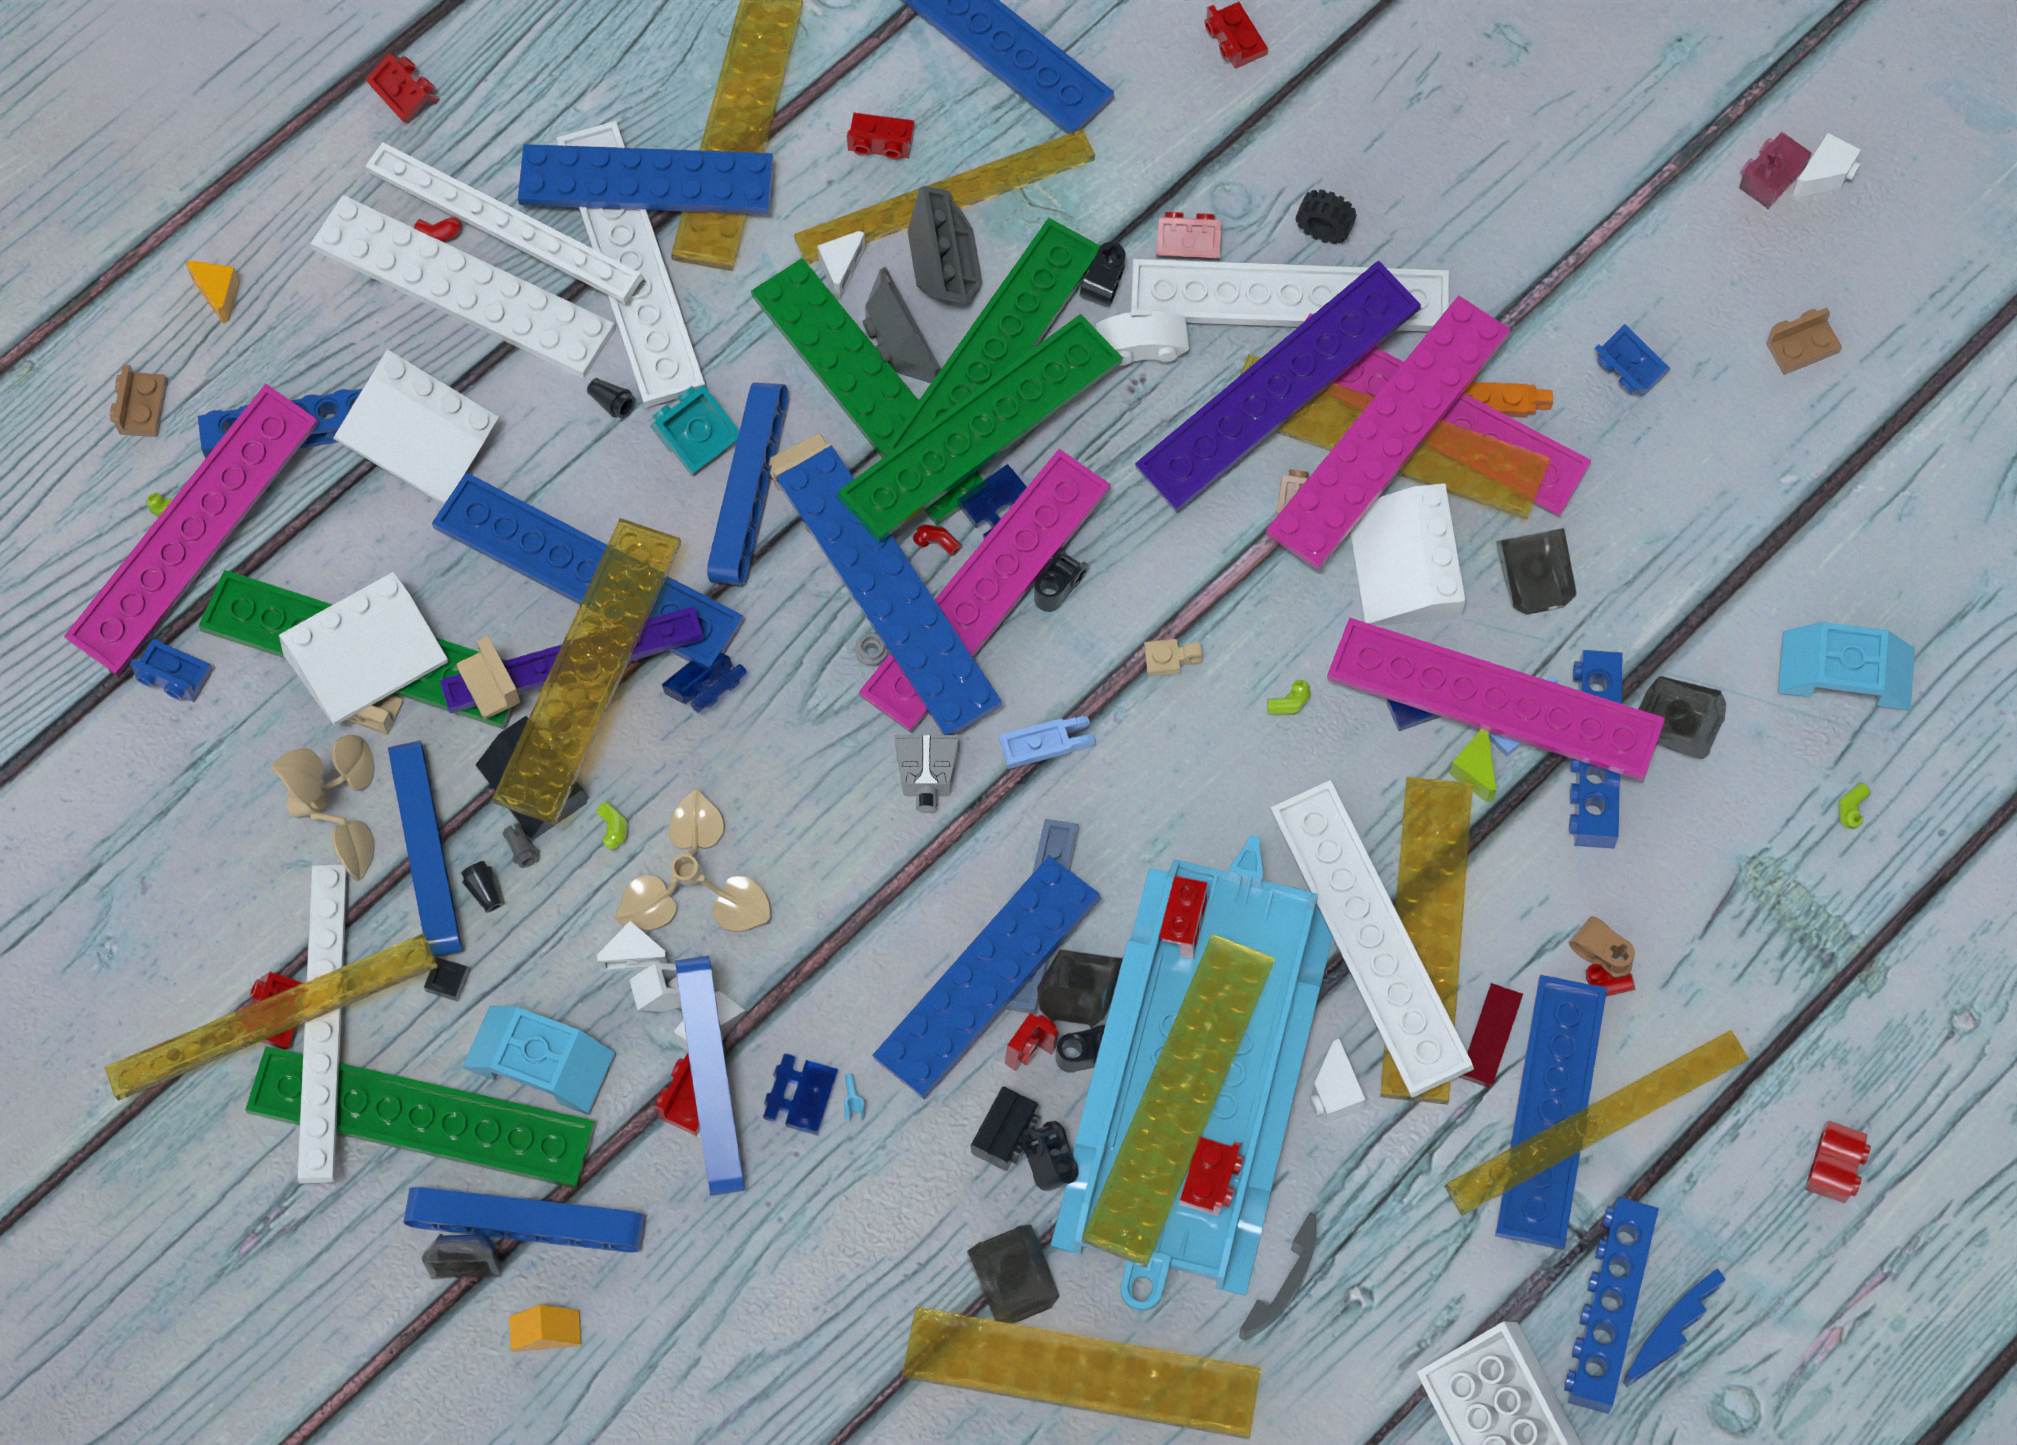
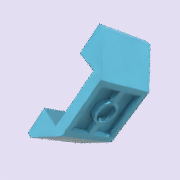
[1778,622,1915,710]
[462,1006,615,1115]

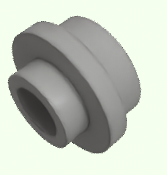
[855,634,888,666]

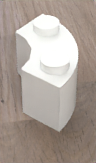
[1096,311,1189,366]

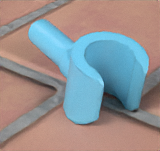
[844,1074,865,1121]

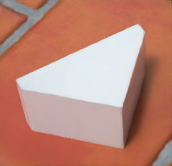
[817,231,866,299]
[597,921,668,972]

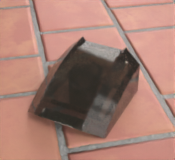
[1496,528,1577,615]
[1638,676,1727,759]
[1037,949,1123,1028]
[967,1224,1060,1324]
[422,1232,501,1279]

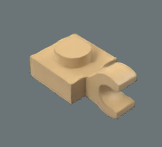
[1144,639,1202,677]

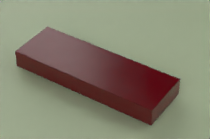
[1459,983,1523,1089]

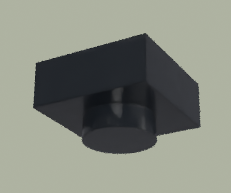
[424,957,469,1001]

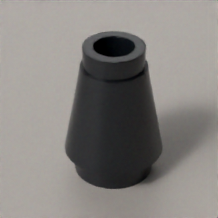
[587,378,635,418]
[461,861,504,913]

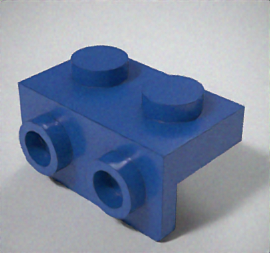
[1594,324,1671,396]
[130,639,212,702]

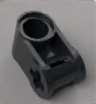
[1079,242,1126,306]
[1034,548,1089,612]
[1055,1025,1105,1073]
[1021,1120,1079,1191]

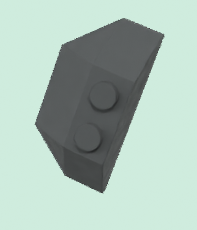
[907,186,983,304]
[863,266,941,383]

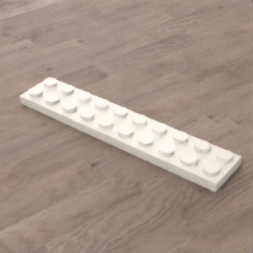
[556,121,705,408]
[310,195,615,379]
[1131,259,1449,332]
[1270,780,1474,1098]

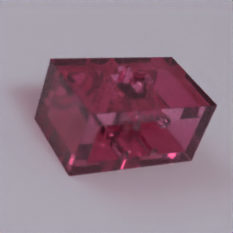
[1739,131,1812,210]

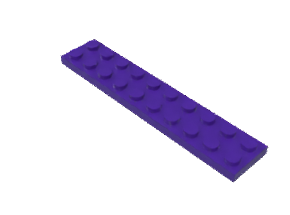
[1135,260,1421,513]

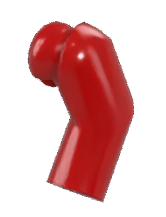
[414,217,462,242]
[913,524,962,557]
[1586,964,1636,996]

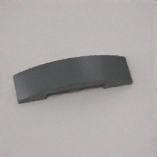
[1239,1213,1317,1341]

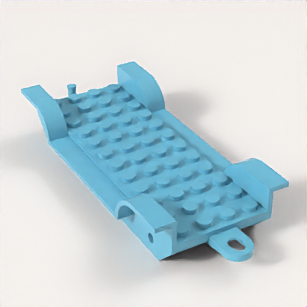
[1050,835,1333,1311]

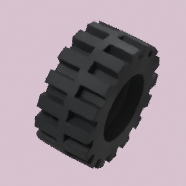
[1295,189,1357,244]

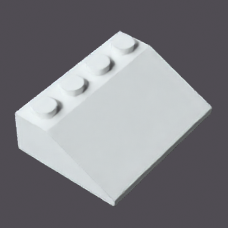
[333,349,498,505]
[1350,483,1465,626]
[279,572,448,726]
[1416,1321,1582,1445]

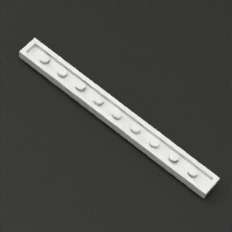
[365,142,643,304]
[298,865,347,1183]

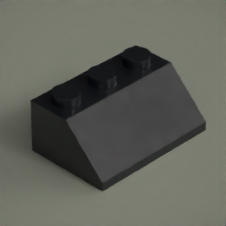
[476,716,587,841]

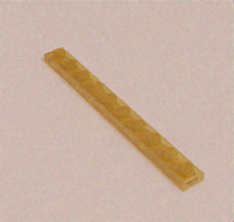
[794,129,1095,265]
[104,933,438,1101]
[1444,1030,1749,1216]

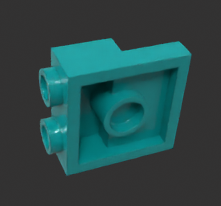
[650,385,739,475]

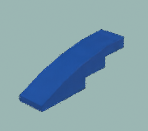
[1623,1268,1726,1388]

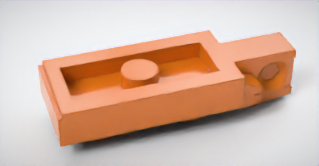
[1463,382,1553,418]

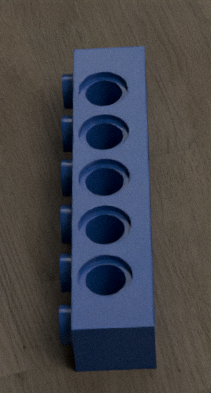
[197,389,362,459]
[1569,650,1623,849]
[1564,1197,1659,1414]

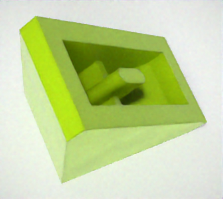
[1449,729,1496,802]

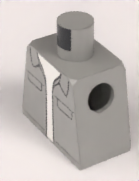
[895,735,958,813]

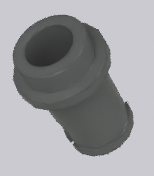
[502,823,538,868]

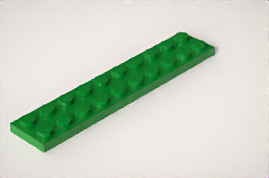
[884,217,1101,456]
[751,257,989,526]
[837,314,1123,543]
[198,570,519,729]
[245,1046,595,1189]

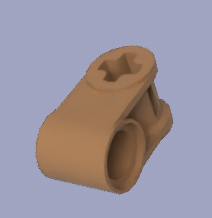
[1569,916,1635,977]

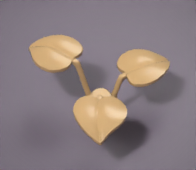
[270,735,375,881]
[615,789,770,932]

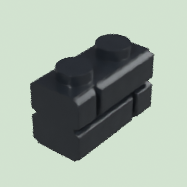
[970,1086,1042,1171]

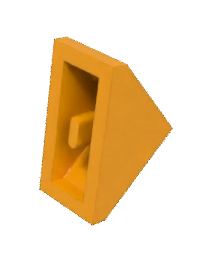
[185,260,240,324]
[509,1305,581,1352]

